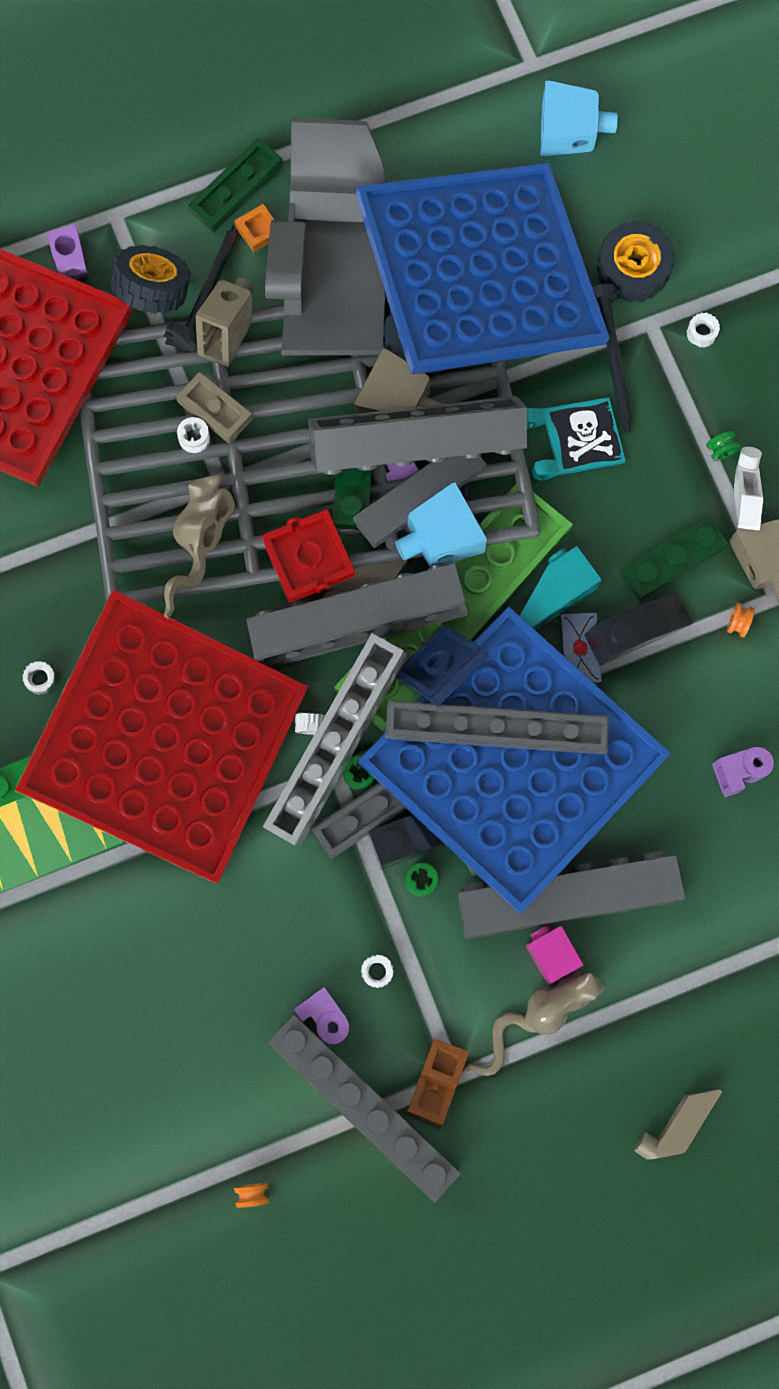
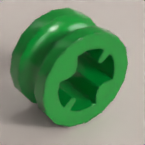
[706,431,742,461]
[343,756,375,791]
[405,863,438,897]

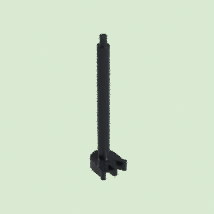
[164,225,238,352]
[593,284,632,432]

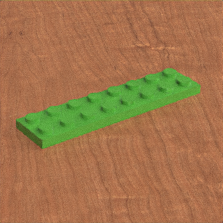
[334,483,573,733]

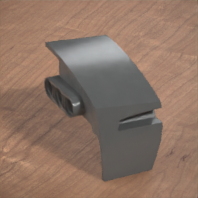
[265,118,387,355]

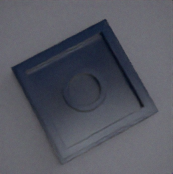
[396,625,489,707]

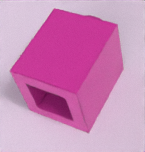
[526,924,583,985]

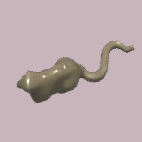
[164,475,235,619]
[463,970,606,1076]

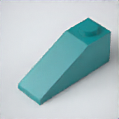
[520,546,602,631]

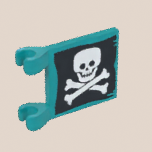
[527,397,626,481]

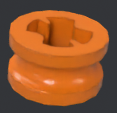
[726,602,755,638]
[234,1183,270,1208]

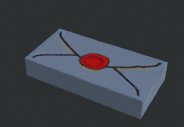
[560,613,602,685]

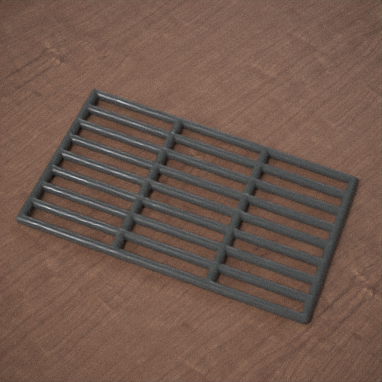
[79,293,541,604]

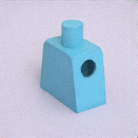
[540,81,618,156]
[395,482,487,567]

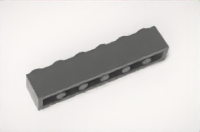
[308,396,527,474]
[246,563,469,668]
[457,851,685,939]
[268,1014,461,1203]

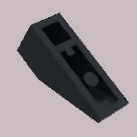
[584,593,693,666]
[368,815,446,870]

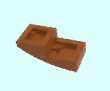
[406,1039,469,1128]

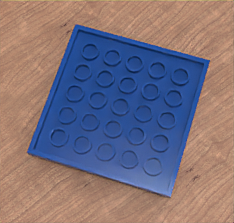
[355,163,610,375]
[358,607,671,915]

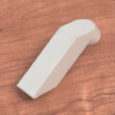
[734,447,763,530]

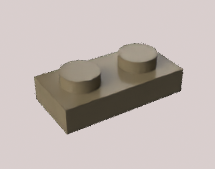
[176,372,253,444]

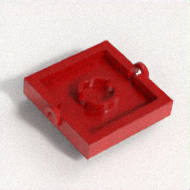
[261,509,355,603]

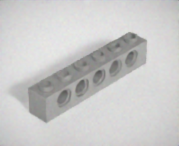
[263,633,408,845]

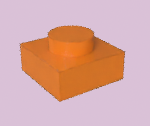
[235,204,274,253]

